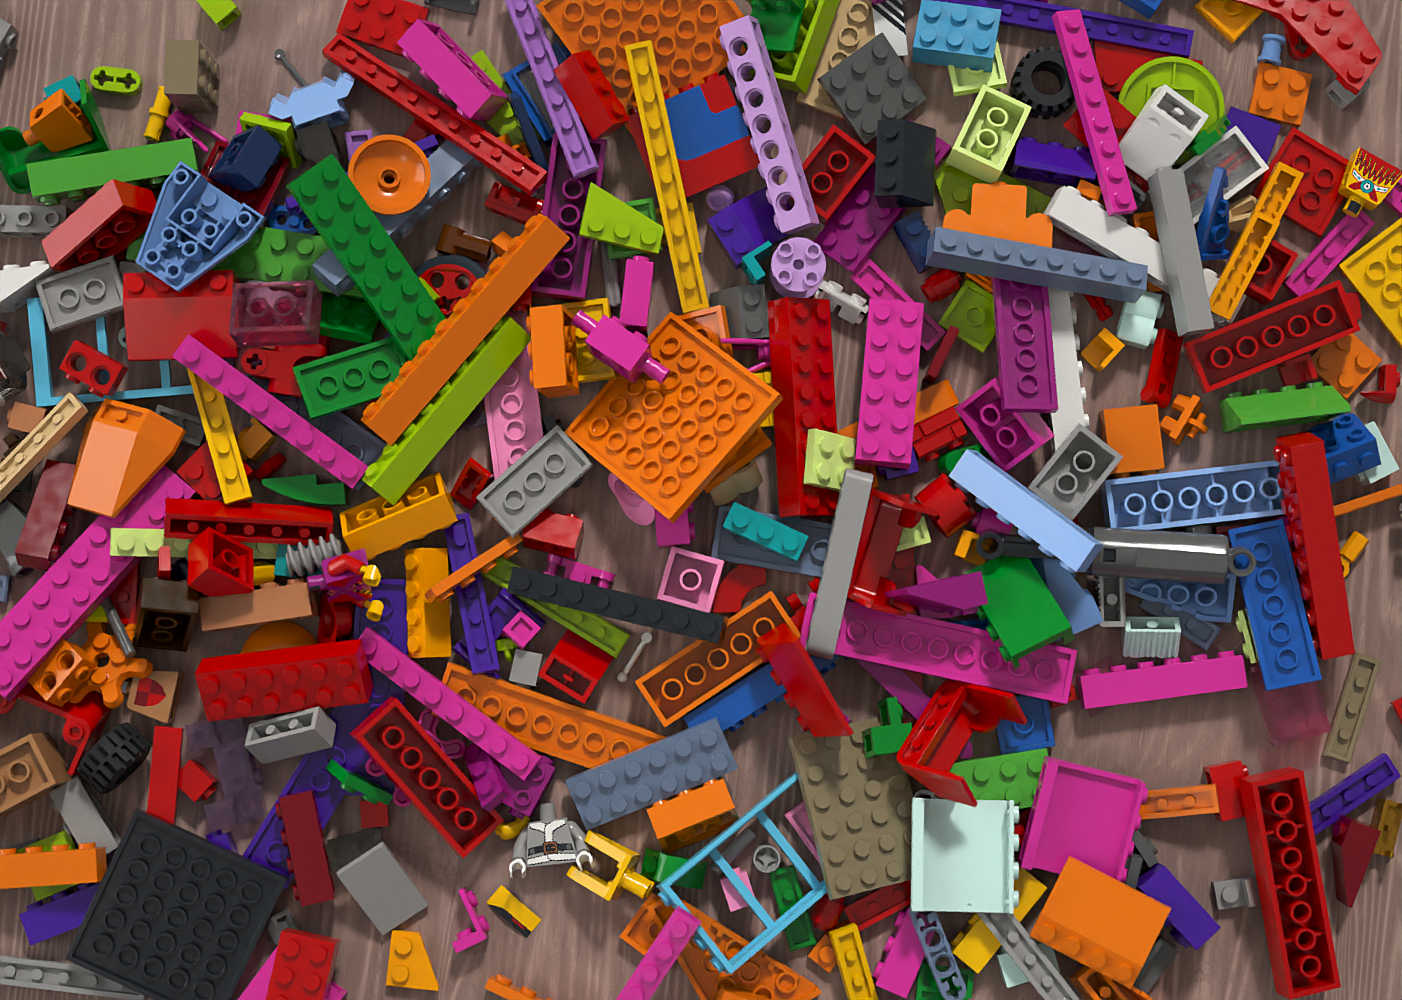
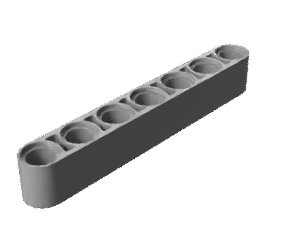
[805,468,873,660]

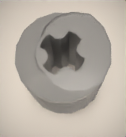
[286,534,345,579]

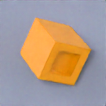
[1080,328,1125,372]
[952,529,994,566]

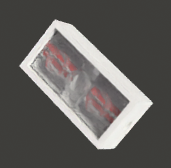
[1147,126,1269,225]

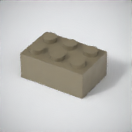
[164,40,220,114]

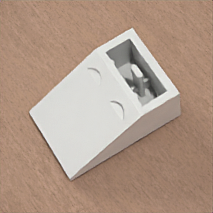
[1119,84,1209,181]
[0,261,61,314]

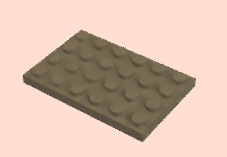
[788,717,913,900]

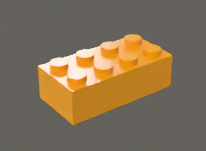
[339,471,458,561]

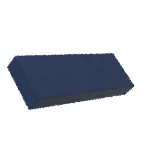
[507,91,548,171]

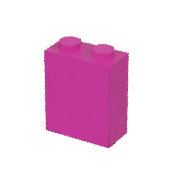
[620,256,655,335]

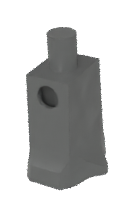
[0,499,62,579]

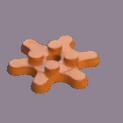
[69,622,153,709]

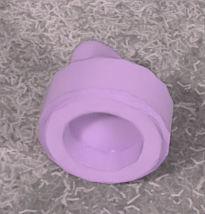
[706,185,734,212]

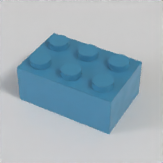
[912,0,1001,73]

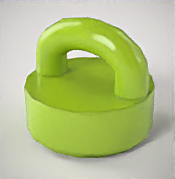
[495,638,519,663]

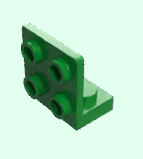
[744,0,806,53]

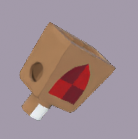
[121,671,185,723]

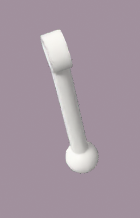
[617,633,652,682]

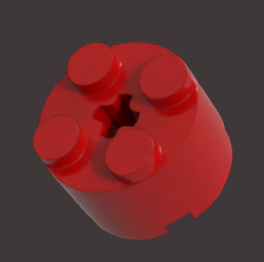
[914,473,977,538]

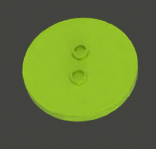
[1117,57,1225,165]

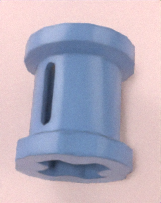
[1257,34,1286,66]

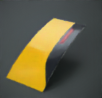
[487,885,542,938]

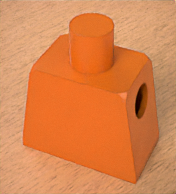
[23,88,93,152]

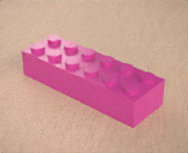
[855,299,924,469]

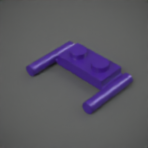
[452,588,546,678]

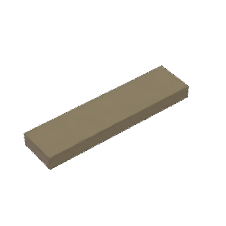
[1321,652,1382,764]

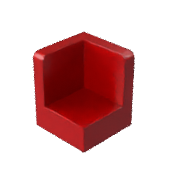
[1276,353,1318,387]

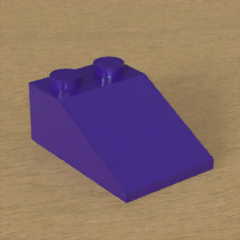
[707,186,792,270]

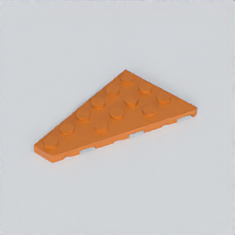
[646,897,821,1000]

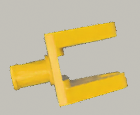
[566,830,656,901]

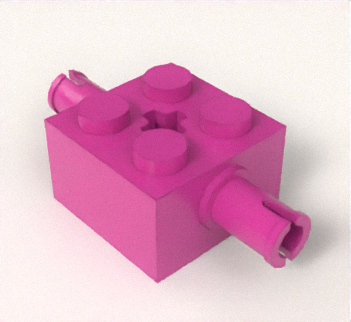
[571,310,671,384]

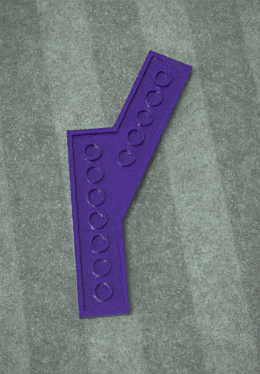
[242,578,408,889]

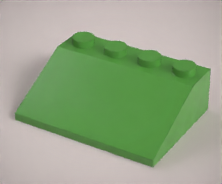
[1219,382,1351,434]

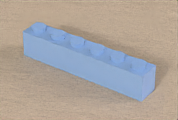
[949,449,1104,573]

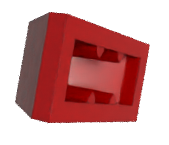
[450,458,495,510]

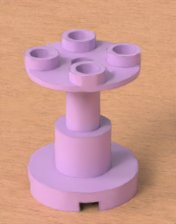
[770,237,826,298]

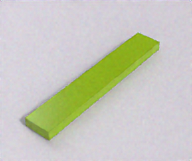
[481,557,631,658]

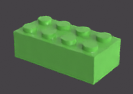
[941,748,1048,809]

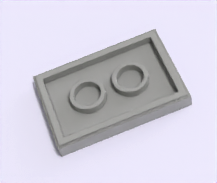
[35,255,124,333]
[337,841,429,935]

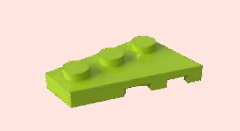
[578,182,664,255]

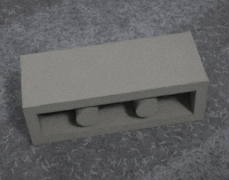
[245,707,336,764]
[49,776,121,856]

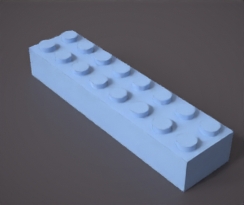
[1100,460,1284,531]

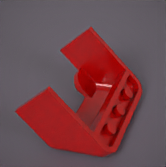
[847,488,939,617]
[897,680,1027,807]
[0,682,112,776]

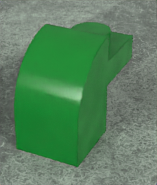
[862,697,912,759]
[640,848,708,889]

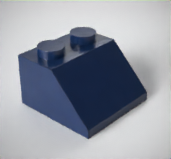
[208,125,283,192]

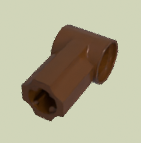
[435,224,492,264]

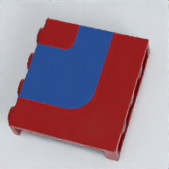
[627,72,760,198]

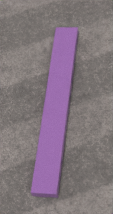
[505,0,600,180]

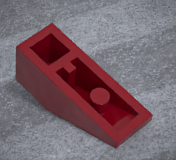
[1331,815,1381,908]

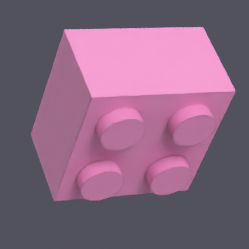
[657,546,725,613]

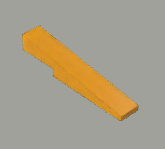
[1209,162,1304,320]

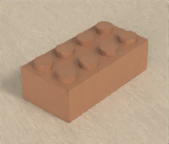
[199,578,320,632]

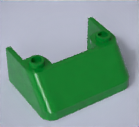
[0,79,112,194]

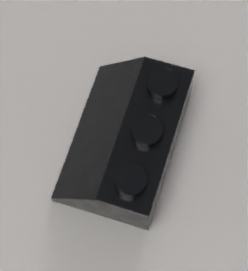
[874,119,937,208]

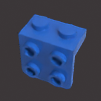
[1306,413,1381,485]

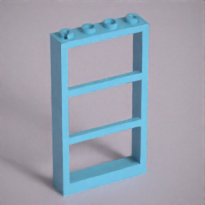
[27,298,238,407]
[657,771,827,974]

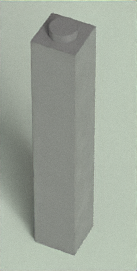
[1147,166,1214,337]

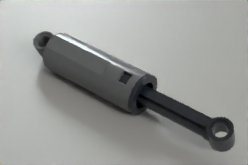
[976,526,1256,584]

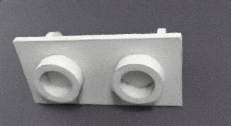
[813,280,869,325]

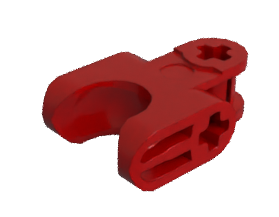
[241,338,328,399]

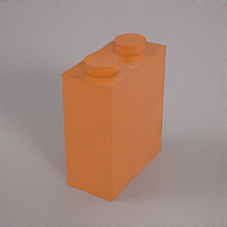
[1099,404,1165,479]

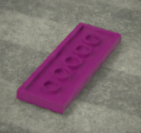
[813,119,952,275]
[991,277,1058,413]

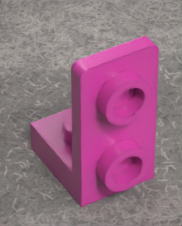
[452,886,490,953]

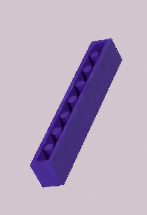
[19,829,239,946]

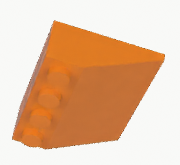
[1029,856,1171,989]

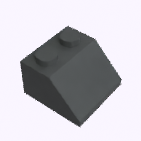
[710,284,769,345]

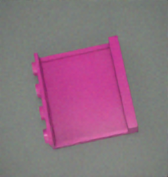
[1017,756,1148,883]

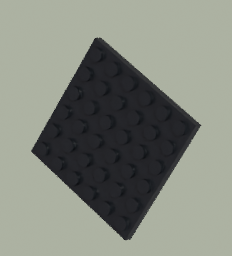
[65,808,288,1000]

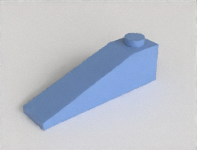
[1029,558,1104,644]
[1125,561,1236,623]

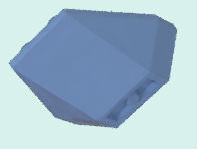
[136,161,266,292]

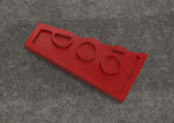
[1093,40,1203,94]

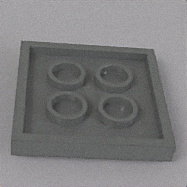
[817,32,927,145]

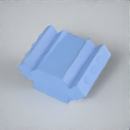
[268,70,355,138]

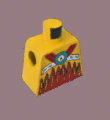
[1338,147,1402,218]

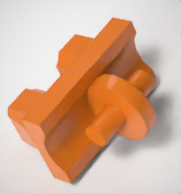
[1160,394,1208,446]

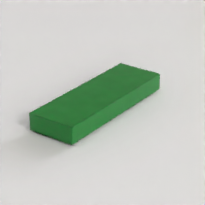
[769,864,817,952]

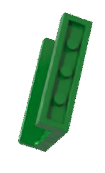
[964,556,1075,669]

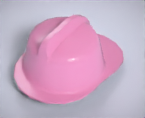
[608,473,655,525]

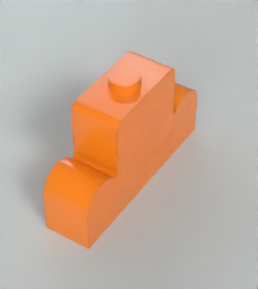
[943,181,1053,248]

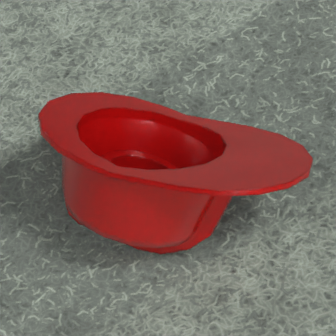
[317,594,354,644]

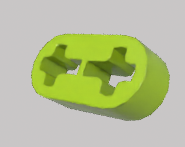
[90,66,143,96]

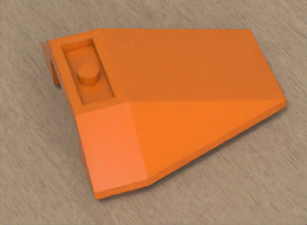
[67,398,186,519]

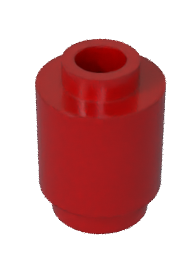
[920,268,962,304]
[810,892,845,932]

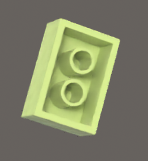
[946,84,1032,184]

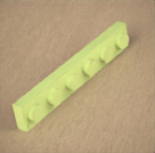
[110,528,278,559]

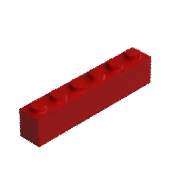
[164,498,333,546]

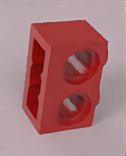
[59,340,129,398]

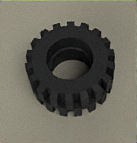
[1010,46,1075,119]
[77,722,152,795]

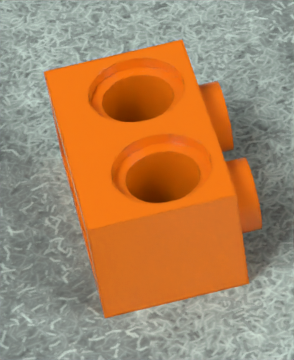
[28,639,97,707]

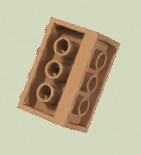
[0,732,73,819]

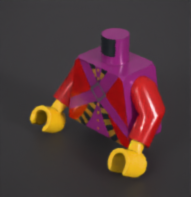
[307,548,384,622]

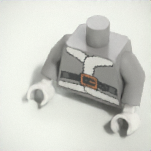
[509,802,595,878]

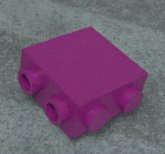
[497,754,557,820]

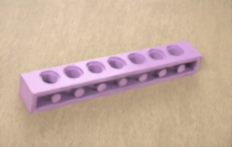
[719,15,820,235]

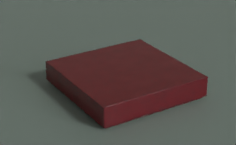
[922,325,960,385]

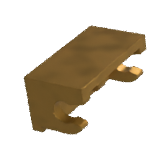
[1370,797,1402,858]

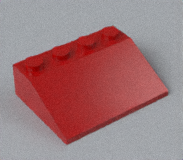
[123,270,240,362]
[756,623,854,737]

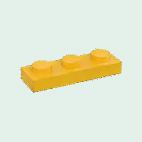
[828,923,878,1000]

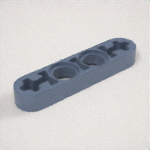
[909,905,966,1000]

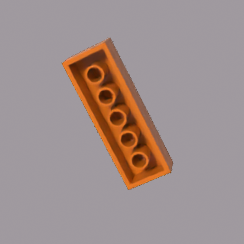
[635,590,800,727]

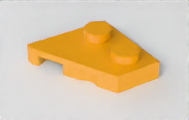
[386,929,440,991]

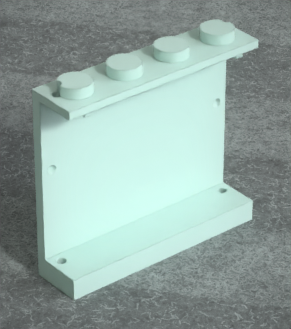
[911,798,1019,914]

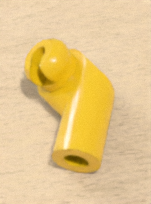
[495,816,530,840]

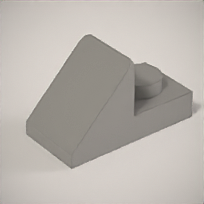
[1211,875,1260,910]

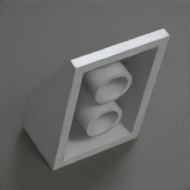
[1028,422,1123,521]

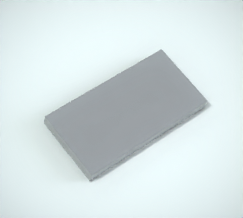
[476,425,594,538]

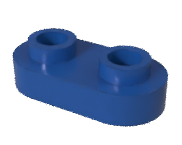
[267,205,319,235]

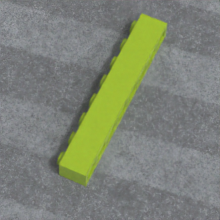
[361,314,531,506]

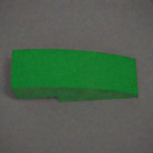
[262,474,350,506]

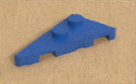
[1196,167,1230,261]

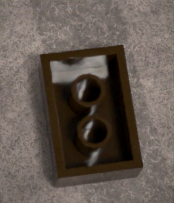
[132,577,199,652]

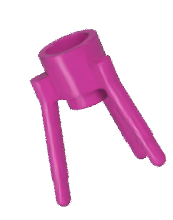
[165,110,228,153]
[721,338,771,373]

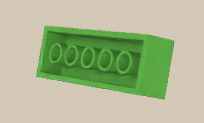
[26,138,200,206]

